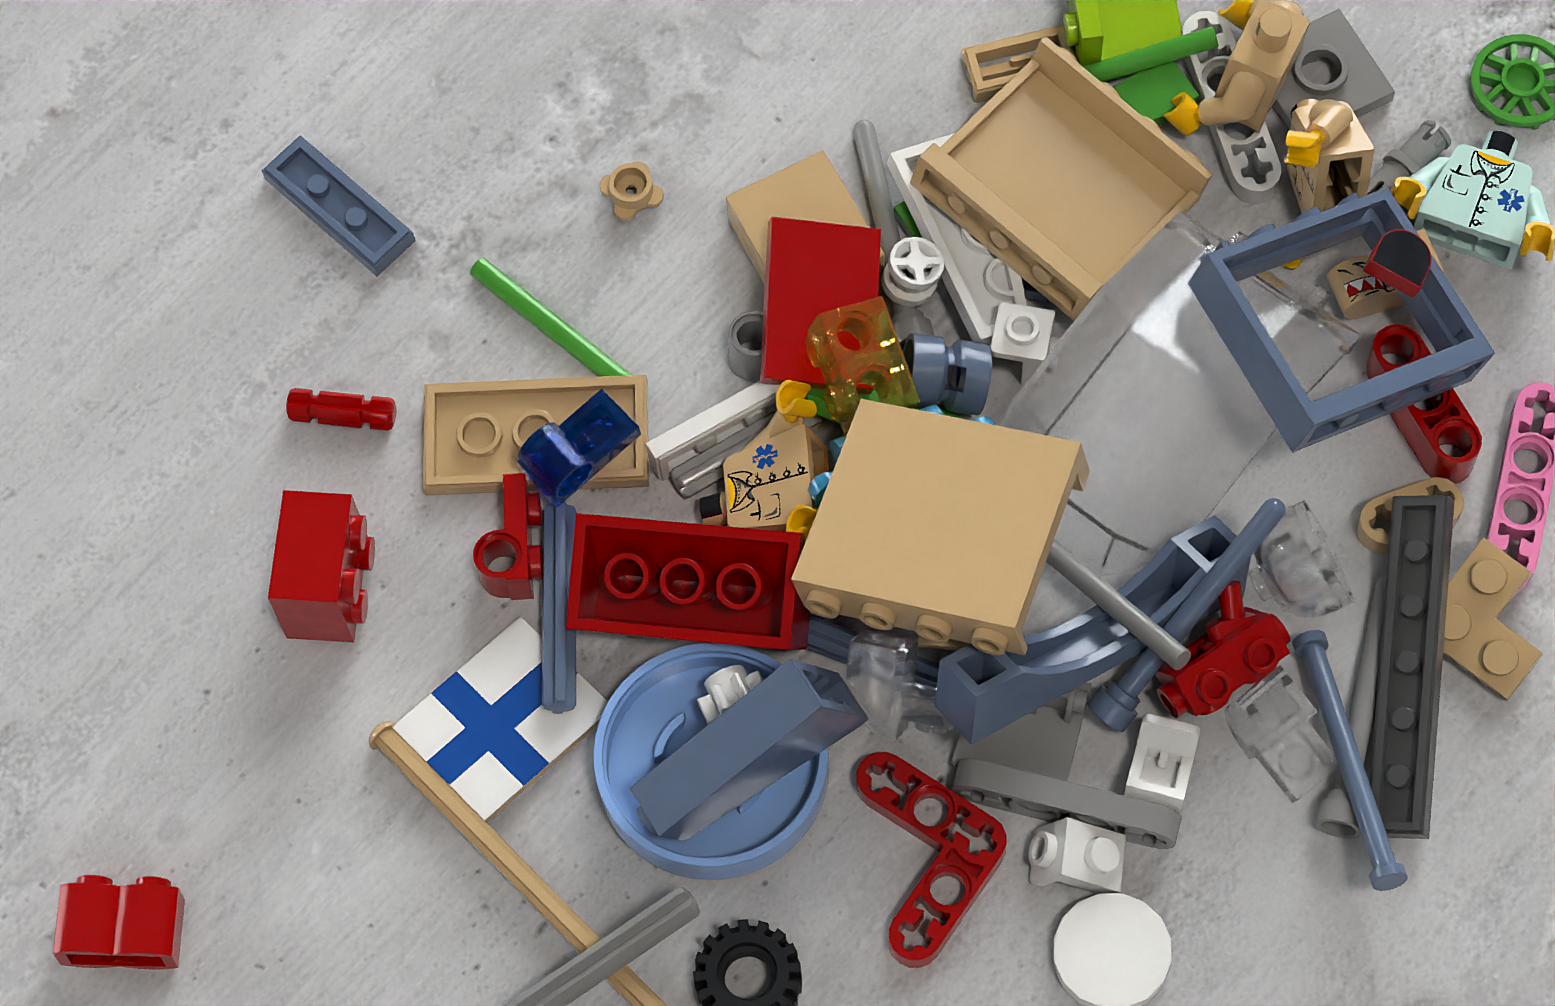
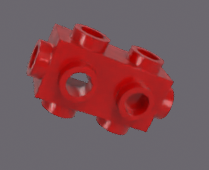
[1155,580,1291,718]

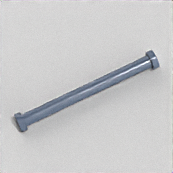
[1292,630,1408,891]

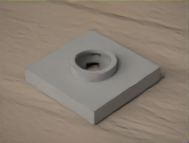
[1273,9,1395,130]

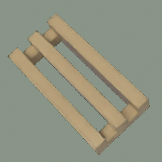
[962,24,1076,103]

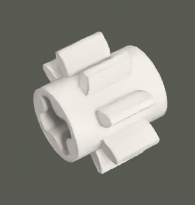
[697,665,764,724]

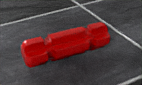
[286,388,397,431]

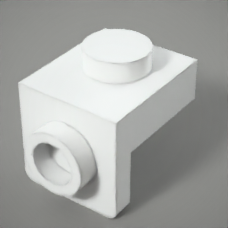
[991,302,1063,389]
[1124,714,1201,814]
[1028,817,1126,894]

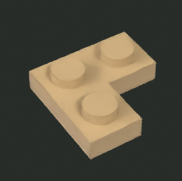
[1443,537,1543,701]

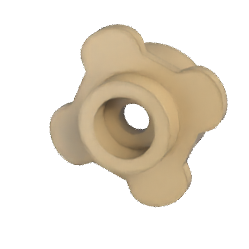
[600,161,664,221]

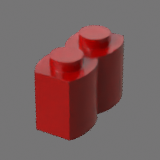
[53,875,185,970]

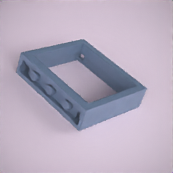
[1187,187,1495,453]

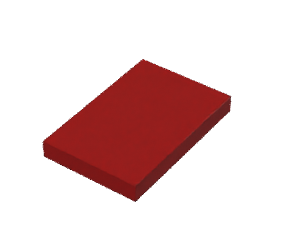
[760,216,881,395]

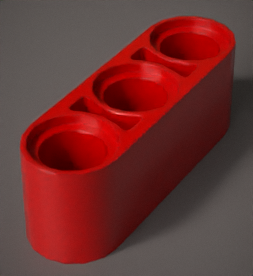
[1366,324,1482,484]

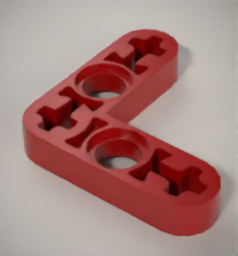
[856,752,1007,968]

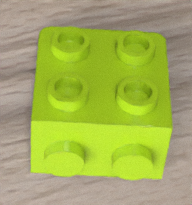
[1063,0,1182,66]

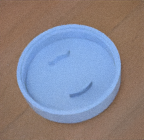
[593,643,829,880]

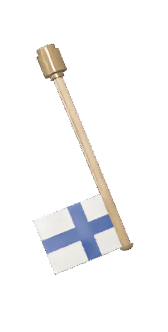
[369,616,667,1006]

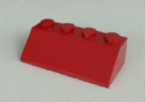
[566,513,810,650]

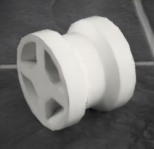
[882,237,944,307]

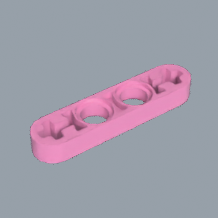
[1486,382,1555,590]

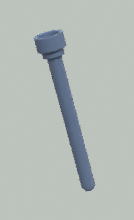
[1087,498,1285,733]

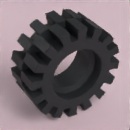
[693,919,802,1006]

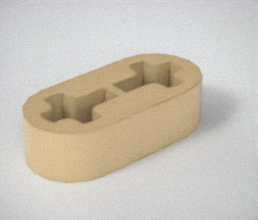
[1357,477,1464,554]

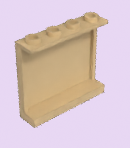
[910,36,1213,324]
[791,399,1090,656]

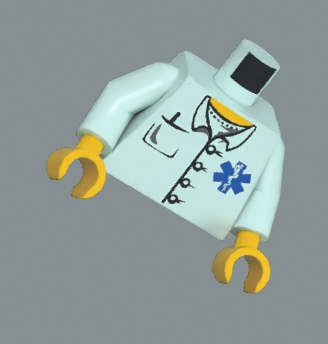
[1390,131,1555,270]

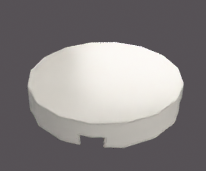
[1053,893,1172,1006]

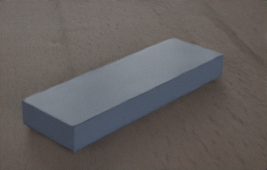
[261,135,416,277]

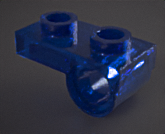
[517,389,641,508]

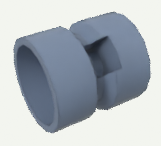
[898,333,992,416]

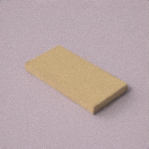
[423,375,649,495]

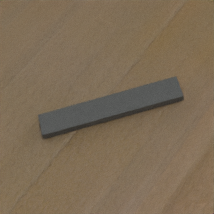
[1370,495,1455,839]

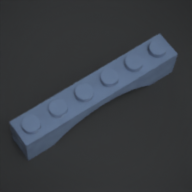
[935,515,1251,745]

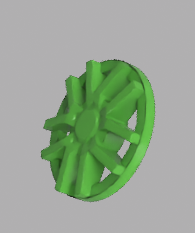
[1469,34,1555,130]

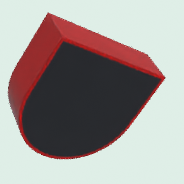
[1363,229,1432,298]

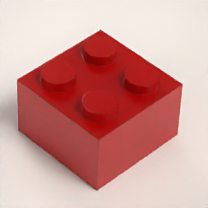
[268,490,375,643]

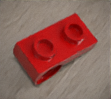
[473,473,542,600]

